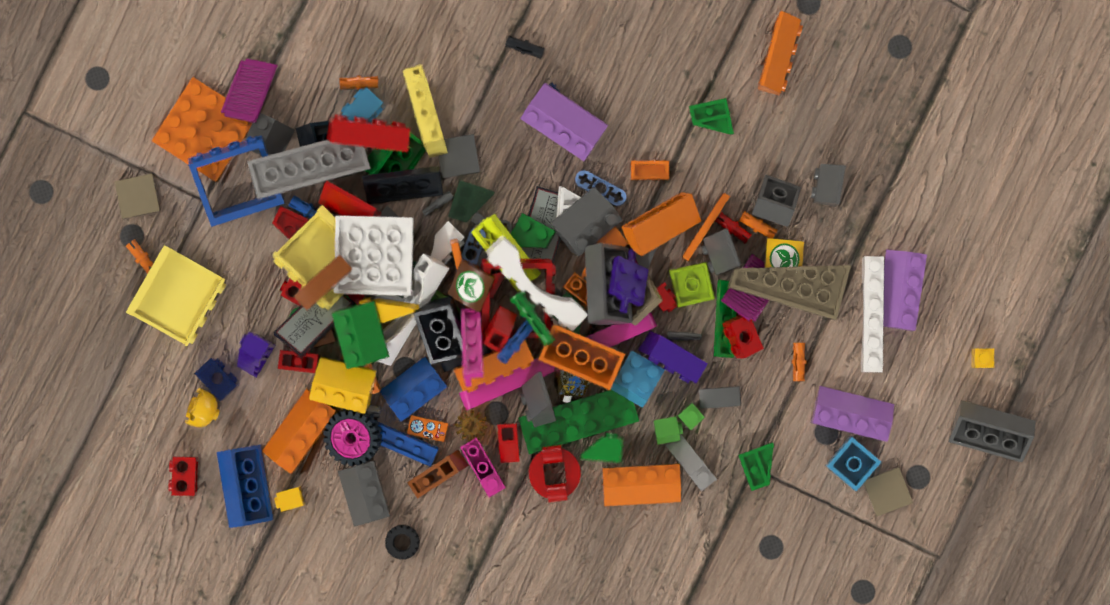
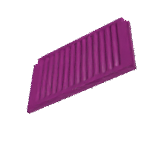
[221,58,278,123]
[721,254,769,322]

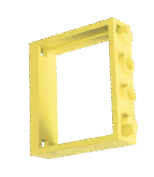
[403,65,448,158]

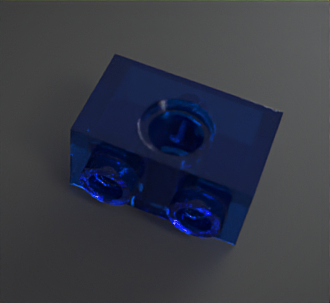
[194,358,239,402]

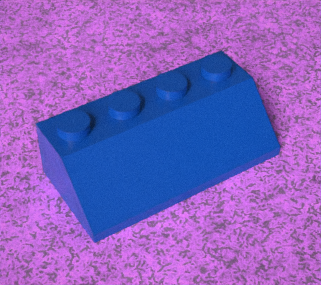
[216,444,273,528]

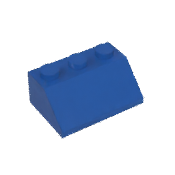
[380,357,448,422]

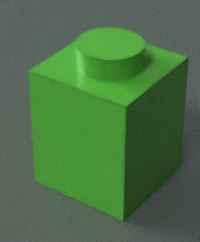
[677,403,705,430]
[654,416,683,445]

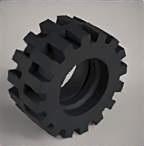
[385,525,420,560]

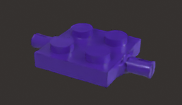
[608,250,649,313]

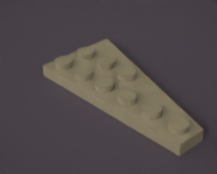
[728,265,851,320]

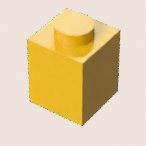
[971,348,994,368]
[274,487,305,512]

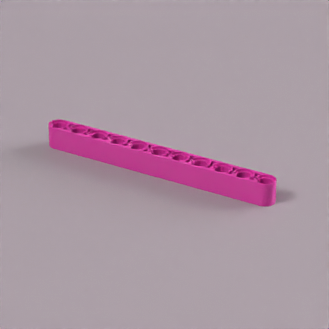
[459,312,657,411]

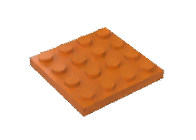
[152,77,252,183]

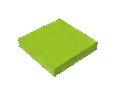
[669,262,715,308]

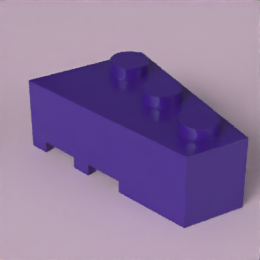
[638,330,708,384]
[237,332,276,378]

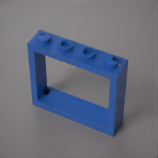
[188,135,284,227]

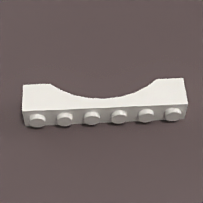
[374,222,465,302]
[486,235,588,331]
[378,253,449,366]
[861,256,884,372]

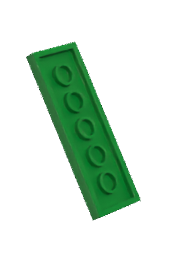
[518,390,639,454]

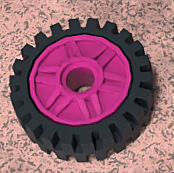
[323,409,382,466]

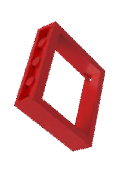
[481,259,556,338]

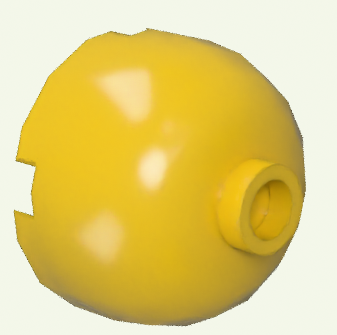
[185,388,220,428]

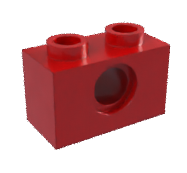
[722,314,764,358]
[278,350,320,373]

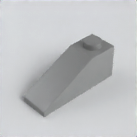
[665,434,717,491]

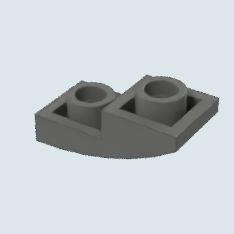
[699,386,741,408]

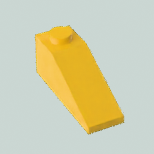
[359,297,420,323]

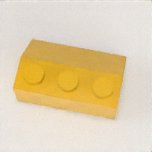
[309,357,377,414]

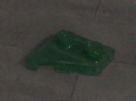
[448,180,495,223]

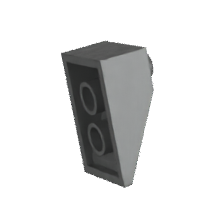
[700,229,740,276]

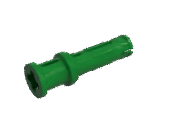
[510,291,555,346]

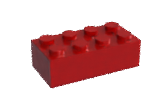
[327,114,410,152]

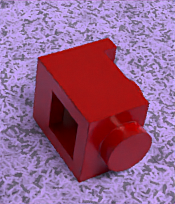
[656,282,677,313]

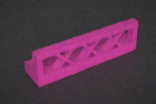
[461,308,484,387]

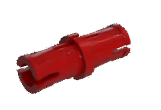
[714,212,752,244]

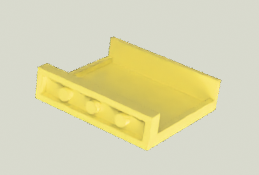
[273,205,344,310]
[126,245,226,346]

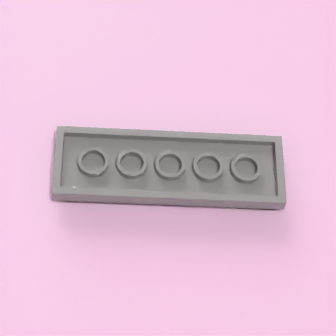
[247,140,370,199]

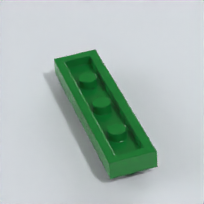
[713,280,737,358]

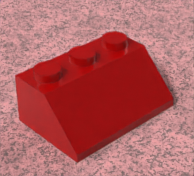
[318,180,381,217]

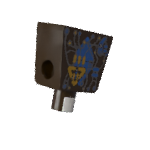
[554,367,591,402]

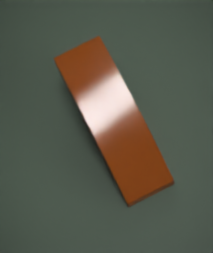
[294,255,353,311]

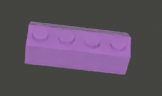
[520,83,608,161]
[883,250,927,331]
[811,386,894,442]

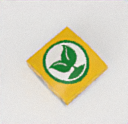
[765,238,804,268]

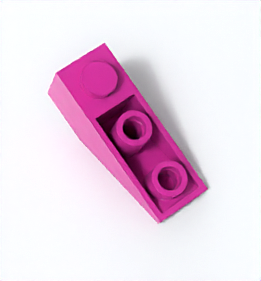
[460,438,506,497]

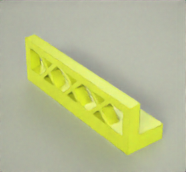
[471,214,541,292]

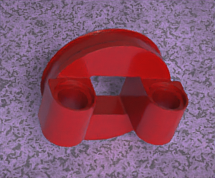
[529,445,581,503]

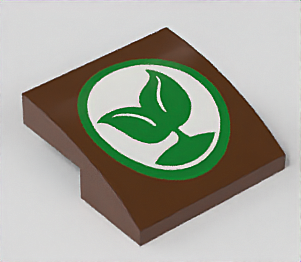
[448,259,495,312]

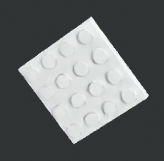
[334,216,414,295]

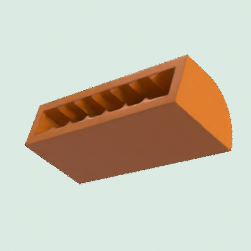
[621,192,701,256]

